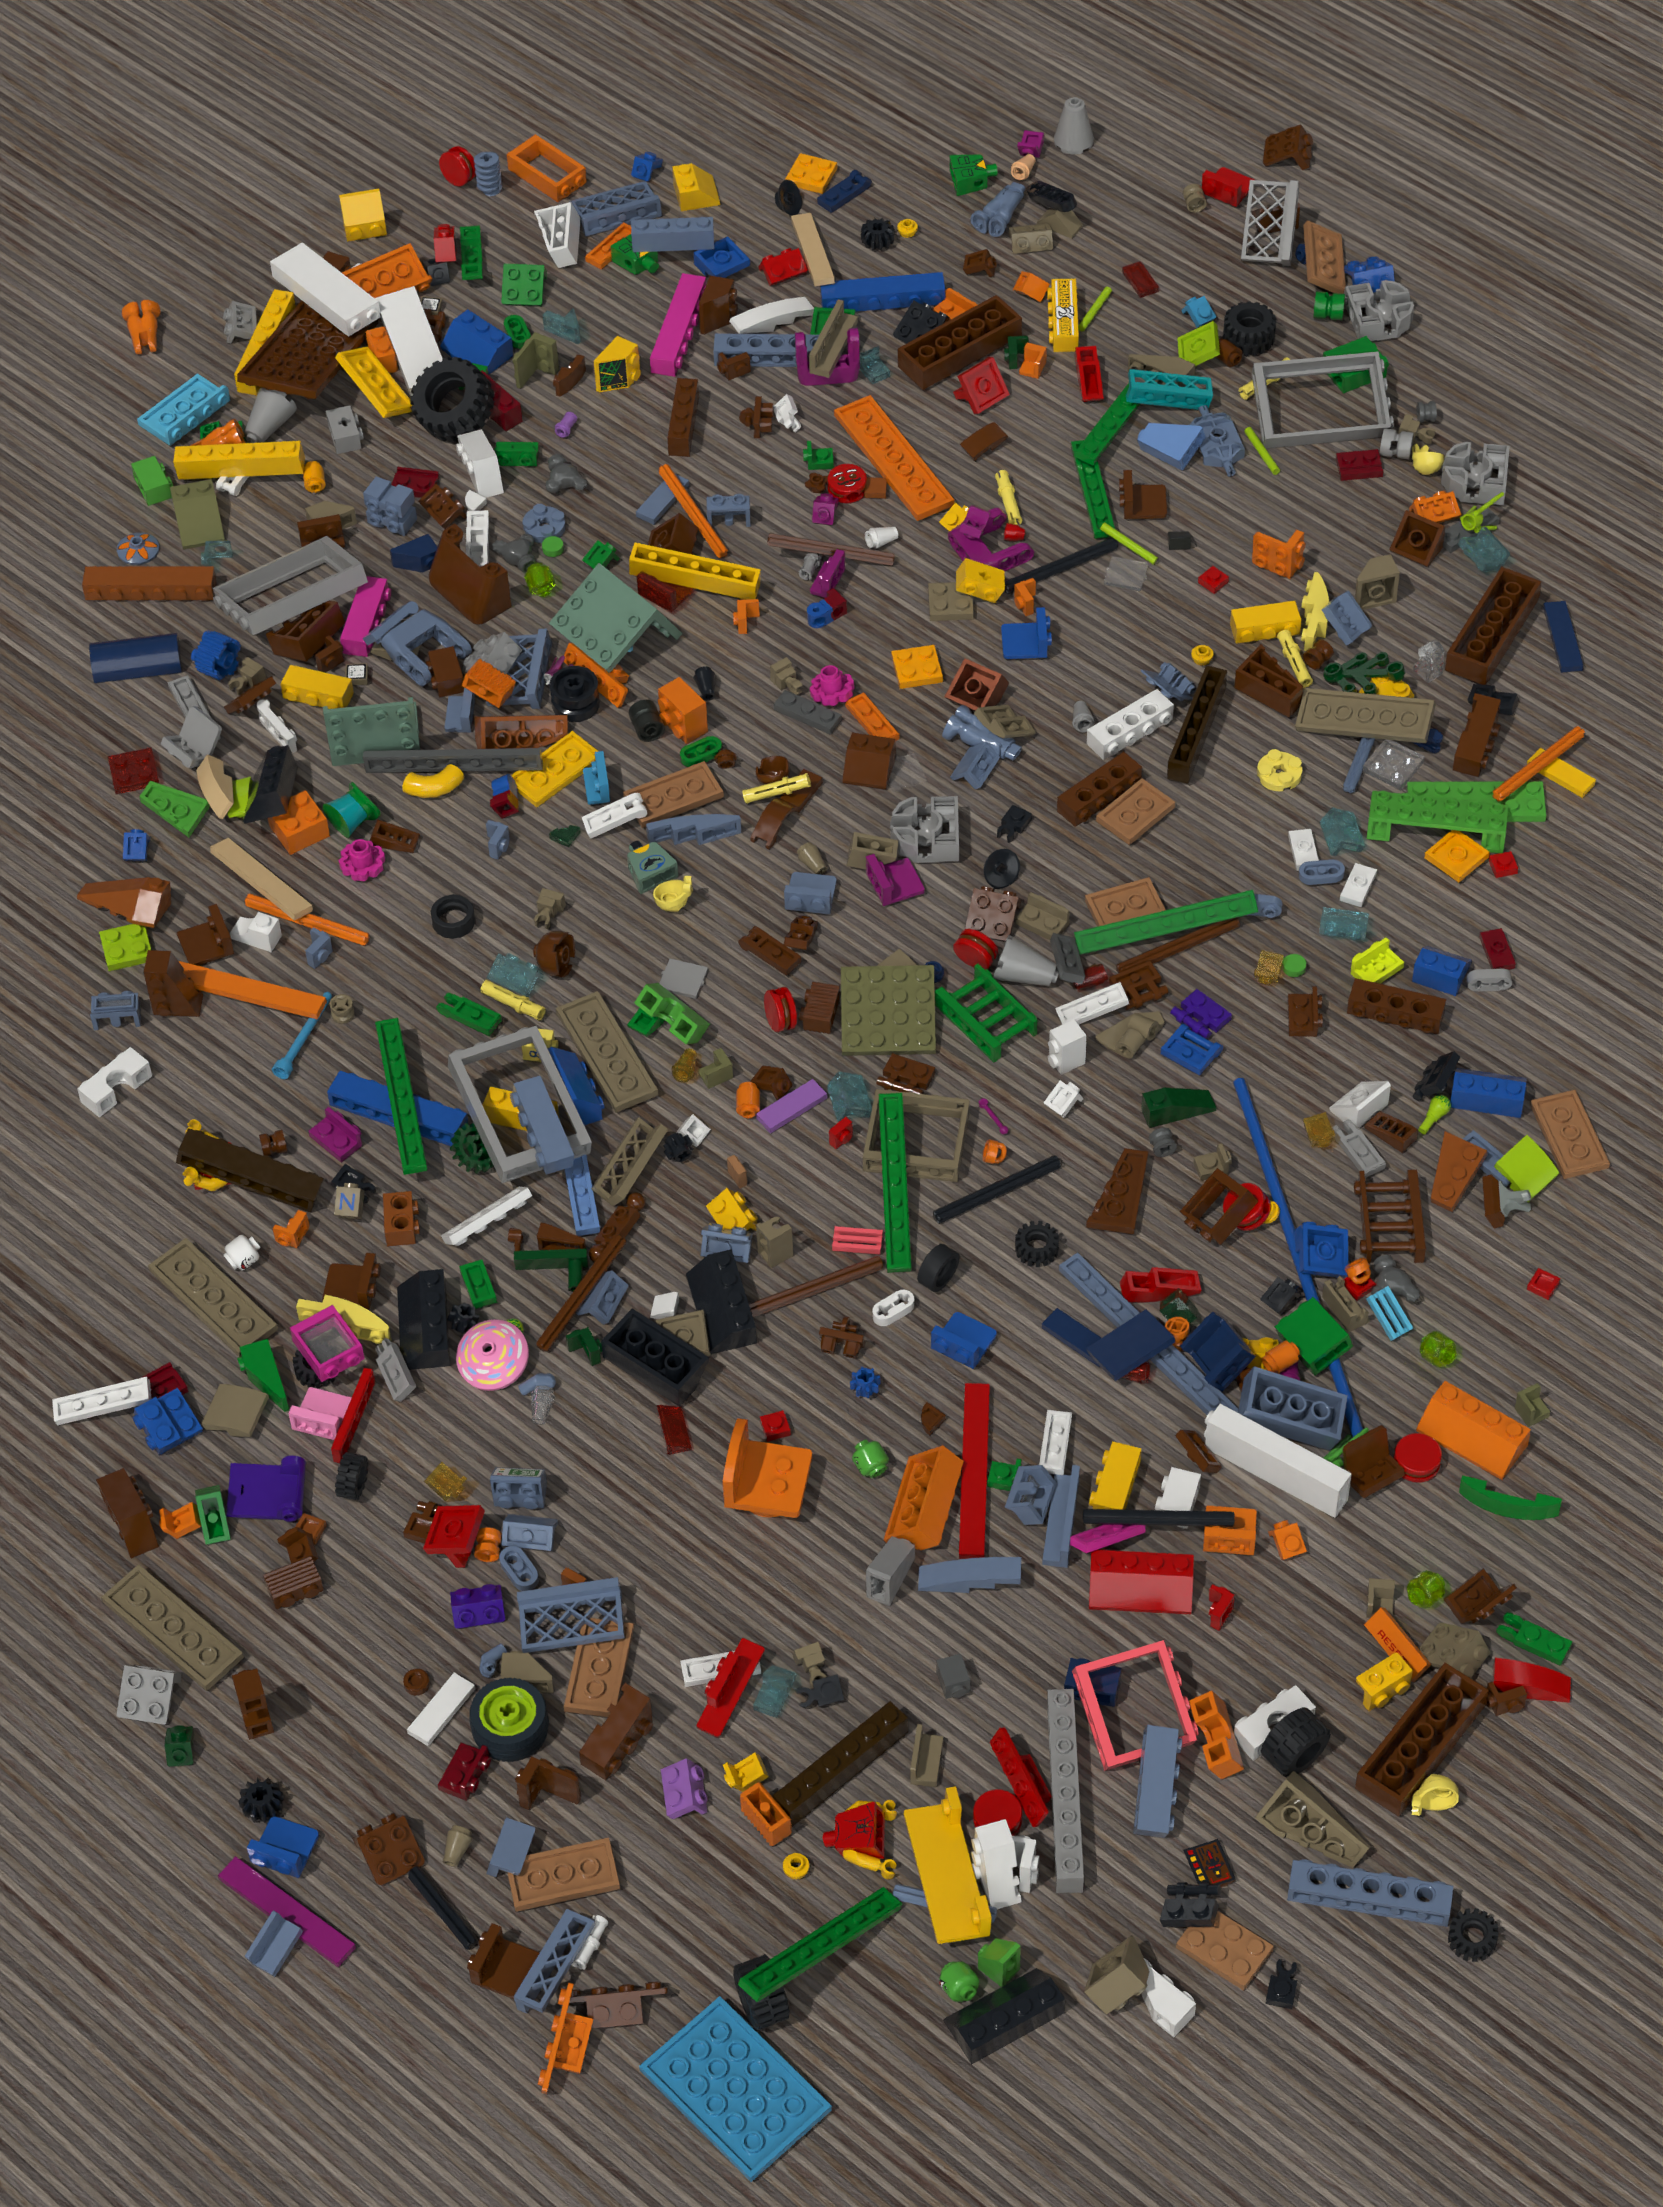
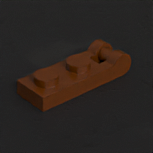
[738,926,802,976]

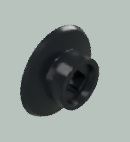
[775,180,802,216]
[984,849,1020,889]

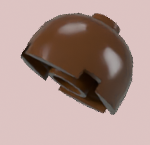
[533,931,575,978]

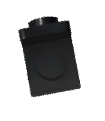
[422,258,450,286]
[1260,1277,1301,1316]

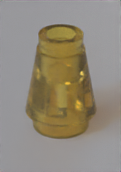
[672,1049,697,1083]

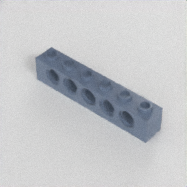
[713,334,819,367]
[1287,1859,1453,1927]

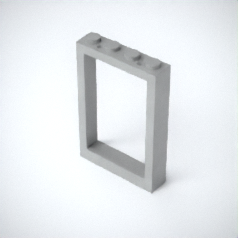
[1251,352,1394,448]
[213,536,368,635]
[448,1026,592,1183]

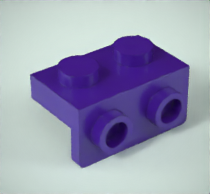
[450,1584,505,1629]

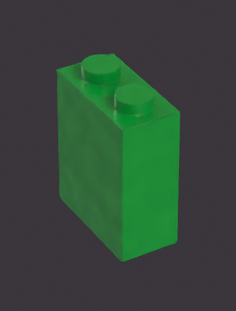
[1323,336,1389,394]
[1274,1297,1353,1376]

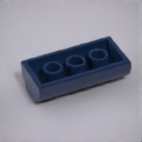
[89,633,182,683]

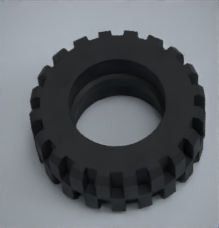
[410,357,494,442]

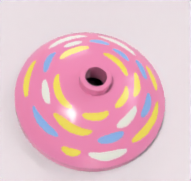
[456,1319,529,1391]

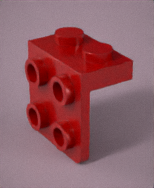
[1202,167,1254,207]

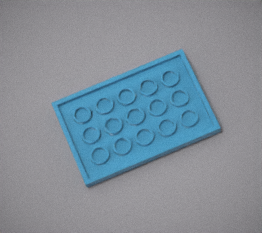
[639,1996,832,2182]

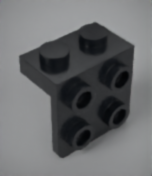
[893,300,950,344]

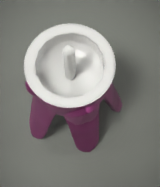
[543,655,574,685]

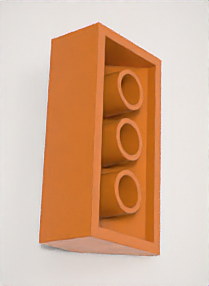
[1416,1381,1531,1480]
[884,1445,964,1550]

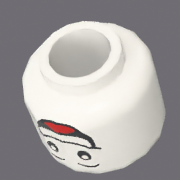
[224,1235,261,1270]

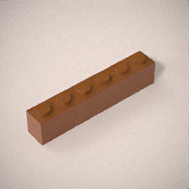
[82,566,217,601]

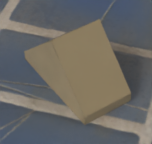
[1037,208,1082,239]

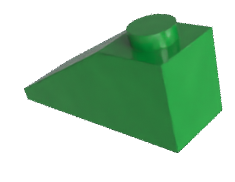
[237,1339,289,1412]

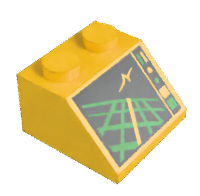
[594,336,641,392]

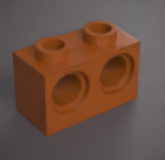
[383,1191,420,1247]

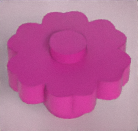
[810,665,855,706]
[339,839,385,881]

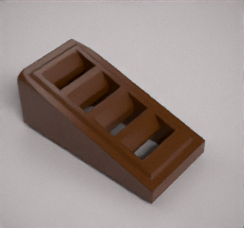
[370,819,420,853]
[1365,1111,1418,1153]
[537,1222,586,1250]

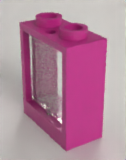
[290,1305,365,1382]

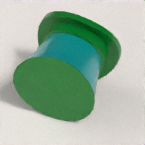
[322,782,381,838]

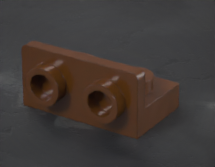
[418,484,467,529]
[297,514,345,548]
[1288,986,1323,1037]

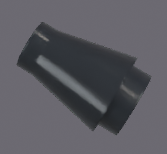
[693,666,715,701]

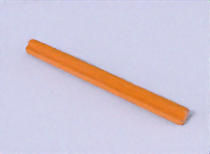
[659,464,728,558]
[1492,726,1585,802]
[245,893,370,946]

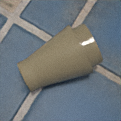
[797,842,828,875]
[442,1825,472,1867]

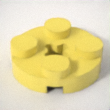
[1257,749,1302,791]

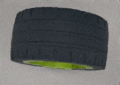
[469,1678,549,1762]

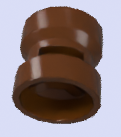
[1303,639,1334,670]
[259,1130,288,1157]

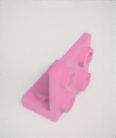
[288,1387,352,1440]

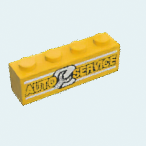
[1047,279,1079,352]

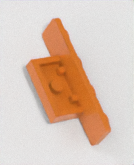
[563,643,630,708]
[538,1982,593,2094]

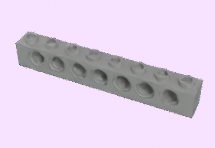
[1047,1689,1084,1893]

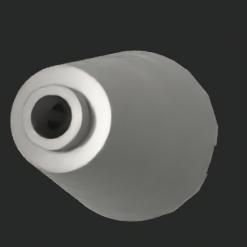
[1054,97,1094,155]
[244,387,297,443]
[993,935,1059,986]

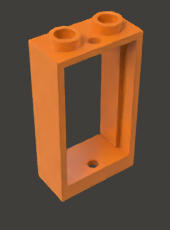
[507,134,587,202]

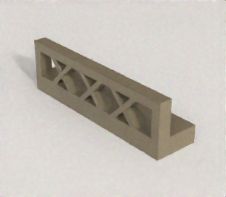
[809,299,858,378]
[591,1117,668,1206]

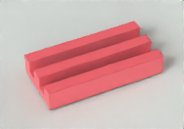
[832,1226,883,1255]

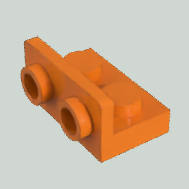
[933,288,977,320]
[1409,491,1461,523]

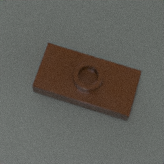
[1175,1429,1222,1473]

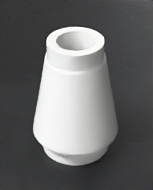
[865,527,898,549]

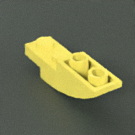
[1301,572,1329,651]
[296,1295,391,1344]

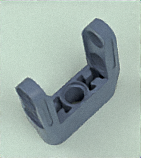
[381,609,472,686]

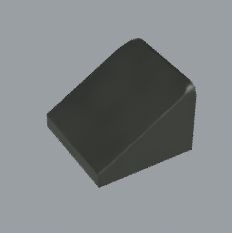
[1168,531,1191,550]

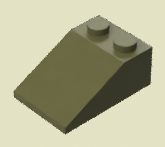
[170,479,225,550]

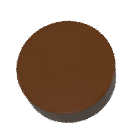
[403,1669,430,1696]

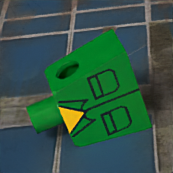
[949,154,998,196]
[611,234,659,275]

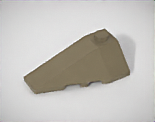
[1255,1771,1370,1868]

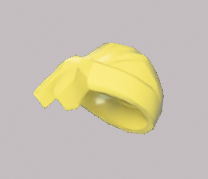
[1412,443,1444,475]
[653,876,693,912]
[1412,1774,1459,1816]

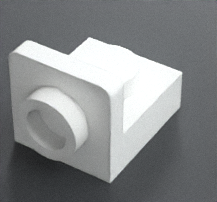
[1044,1080,1084,1118]

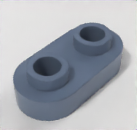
[1299,859,1345,885]
[1247,894,1283,918]
[499,1546,539,1591]

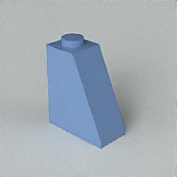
[1137,423,1206,471]

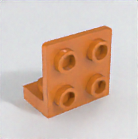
[1203,1505,1257,1555]

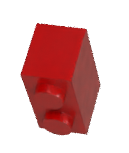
[433,224,457,262]

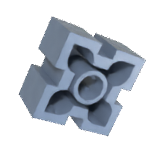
[363,476,417,536]

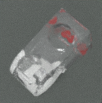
[1413,640,1445,683]

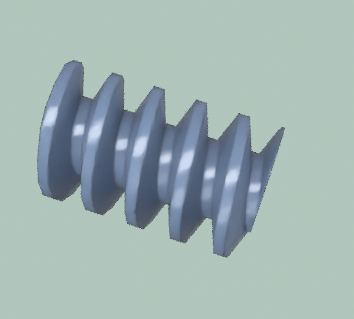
[474,152,502,196]

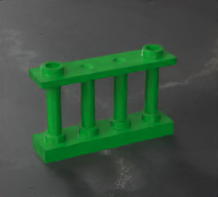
[935,964,1038,1063]

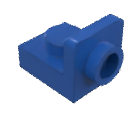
[123,829,150,861]

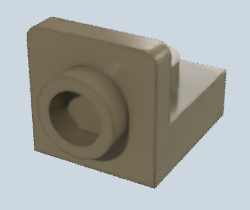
[1193,1143,1232,1181]

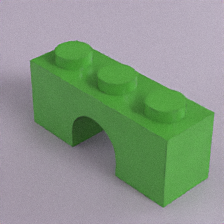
[634,983,710,1045]

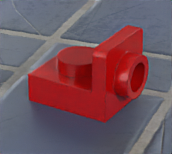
[1208,1584,1235,1631]

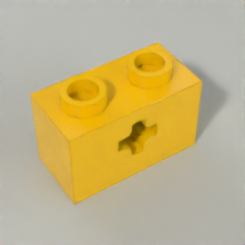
[956,558,1005,603]

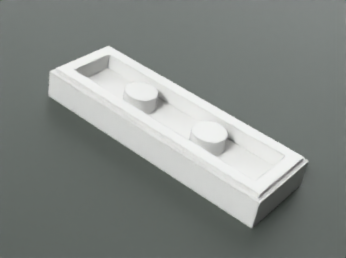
[1055,982,1129,1025]
[1039,1410,1072,1475]
[680,1651,761,1687]
[407,1673,475,1746]

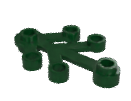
[1323,652,1405,694]

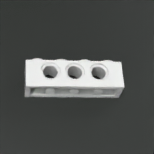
[1087,689,1174,760]

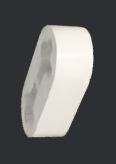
[872,1290,914,1326]

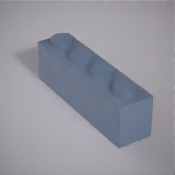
[631,217,714,252]
[510,1076,574,1175]
[1133,1725,1182,1838]

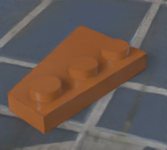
[1431,1131,1488,1212]

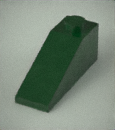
[1141,1087,1217,1128]

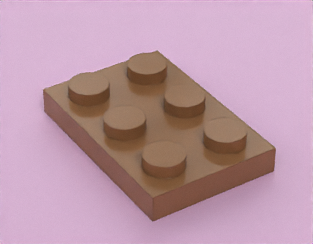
[1096,778,1175,845]
[1085,877,1165,927]
[1176,1911,1274,1991]

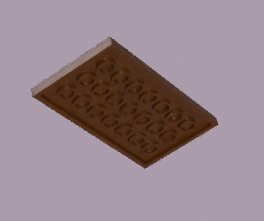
[237,300,378,399]

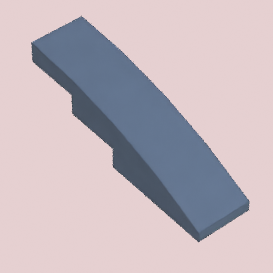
[646,814,741,845]
[918,1557,1021,1593]

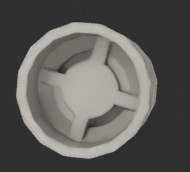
[1380,428,1414,460]

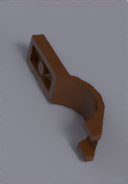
[750,769,823,850]

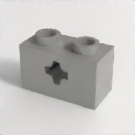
[326,405,364,454]

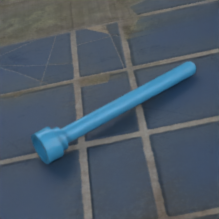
[272,992,332,1079]

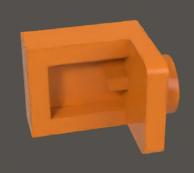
[1014,578,1036,616]
[733,599,760,634]
[159,1502,201,1539]
[1268,1520,1307,1560]

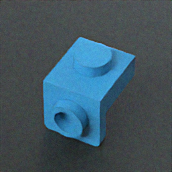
[1181,296,1216,328]

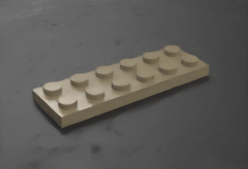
[1295,688,1436,743]
[556,991,658,1113]
[148,1238,278,1357]
[101,1564,244,1691]

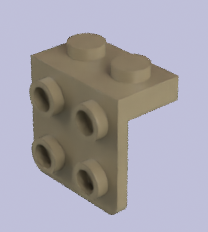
[1419,1623,1490,1678]

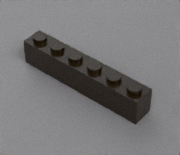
[1167,665,1227,784]
[176,1128,324,1213]
[773,1701,908,1827]

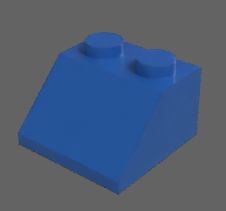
[1412,946,1472,996]

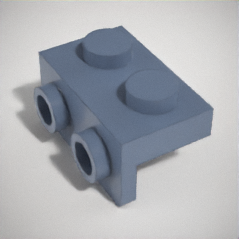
[1322,591,1372,646]
[700,1223,753,1263]

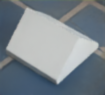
[1329,1081,1391,1129]

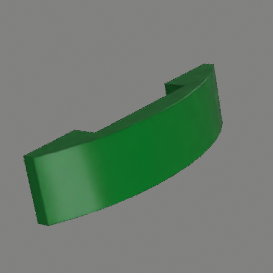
[460,225,483,280]
[1459,1475,1562,1520]

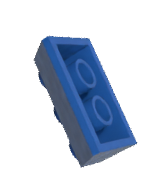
[440,309,513,374]
[547,1047,604,1126]
[1451,1068,1527,1118]

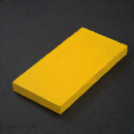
[335,347,412,418]
[511,731,598,807]

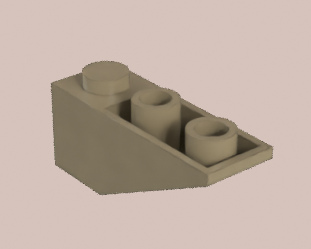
[1128,354,1195,387]

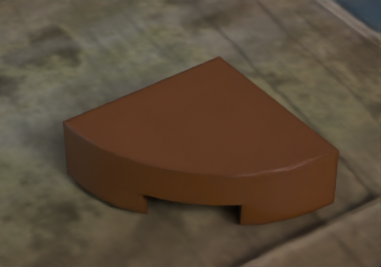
[921,1402,946,1436]

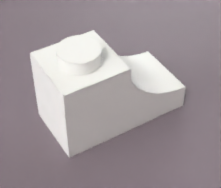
[230,912,282,952]

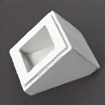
[676,1114,711,1147]
[650,1292,679,1319]

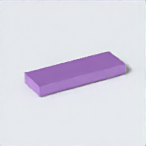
[756,1079,827,1134]

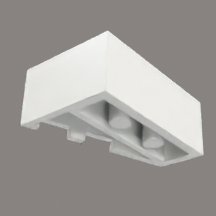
[534,202,581,268]
[456,429,504,498]

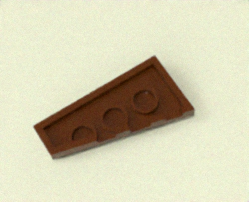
[1086,1148,1148,1234]

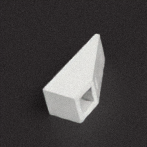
[1141,1958,1196,2037]

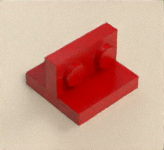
[953,357,1010,414]
[423,1505,485,1568]

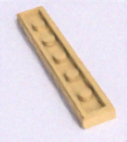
[791,213,835,287]
[210,838,313,921]

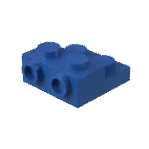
[694,236,750,278]
[1295,1222,1348,1279]
[132,1388,203,1455]

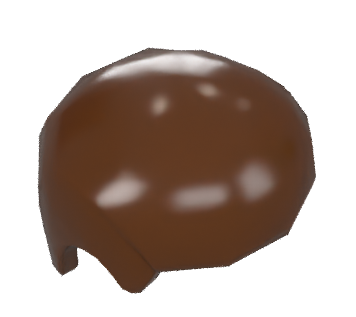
[756,756,790,785]

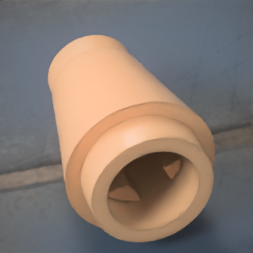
[1011,154,1036,180]

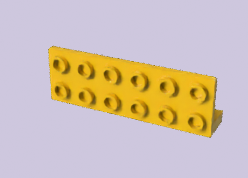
[904,1787,992,1944]

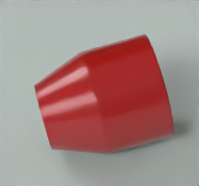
[1003,523,1025,542]

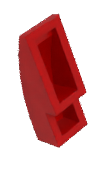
[1075,346,1104,402]
[1120,1267,1202,1303]
[1493,1658,1571,1703]

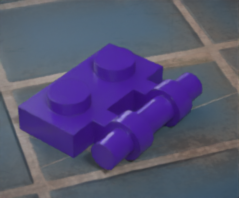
[1170,989,1232,1039]

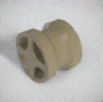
[329,994,355,1024]

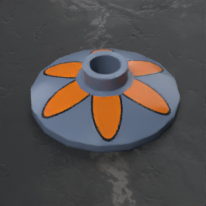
[117,533,159,565]

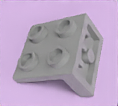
[117,1664,182,1725]

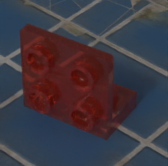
[636,571,696,613]

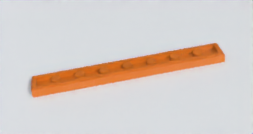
[179,961,327,1019]

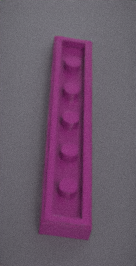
[218,1856,356,1967]

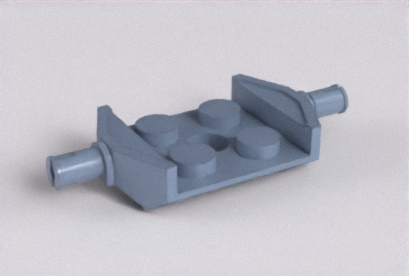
[1190,405,1245,477]

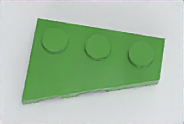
[139,781,210,838]

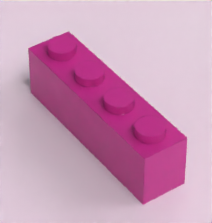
[340,576,391,657]

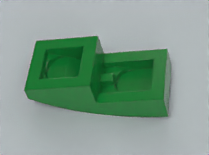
[627,1008,665,1037]

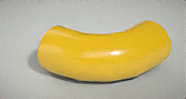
[402,764,464,798]

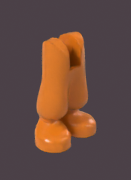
[122,300,161,354]
[190,418,246,446]

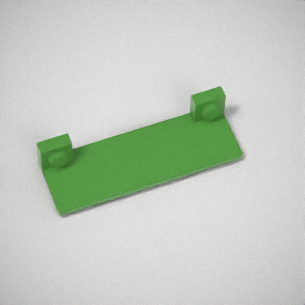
[1367,791,1508,853]

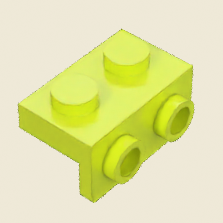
[1350,937,1405,984]

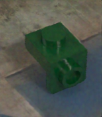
[1004,336,1029,369]
[566,1327,602,1366]
[164,1725,194,1767]

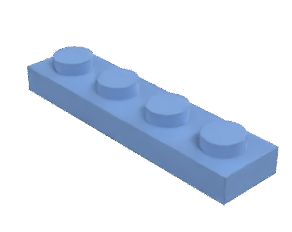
[564,1155,600,1236]

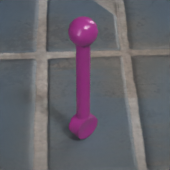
[979,1098,1009,1135]

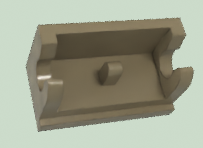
[756,1217,793,1268]
[1322,1276,1370,1332]

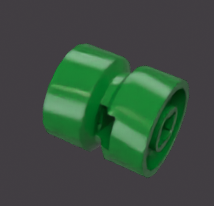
[1313,291,1345,321]

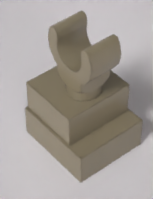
[1398,414,1436,445]
[228,657,267,695]
[770,657,802,695]
[534,888,566,929]
[793,1642,827,1689]

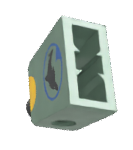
[627,841,678,894]

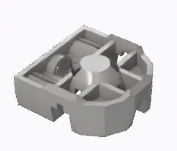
[1344,280,1414,341]
[1441,442,1510,505]
[890,796,959,863]

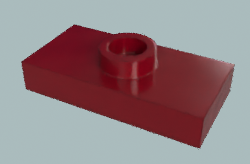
[1479,928,1516,970]

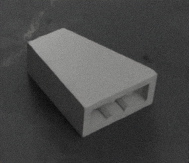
[866,1536,915,1606]

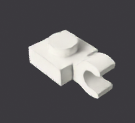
[773,394,801,433]

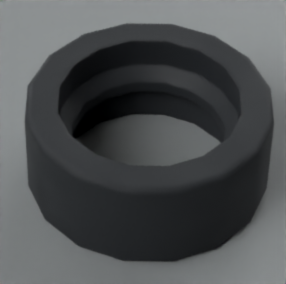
[430,894,475,939]
[917,1244,960,1292]

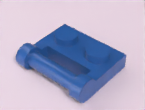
[1161,1024,1223,1076]

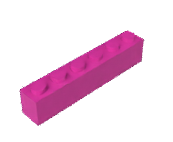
[650,273,706,377]

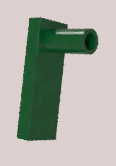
[514,1249,588,1292]

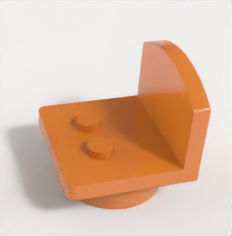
[723,1418,812,1518]

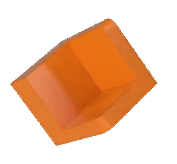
[1013,271,1050,302]
[1019,342,1047,379]

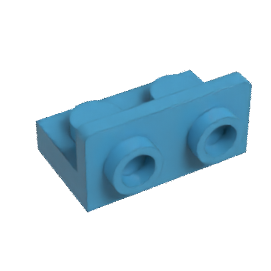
[583,751,610,805]

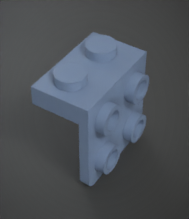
[784,872,837,914]

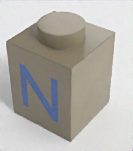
[334,1183,365,1220]

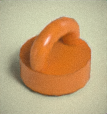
[982,1139,1007,1164]
[1345,1258,1371,1284]

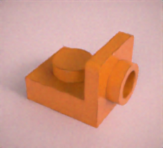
[273,1210,310,1248]

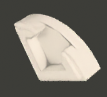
[465,490,487,511]

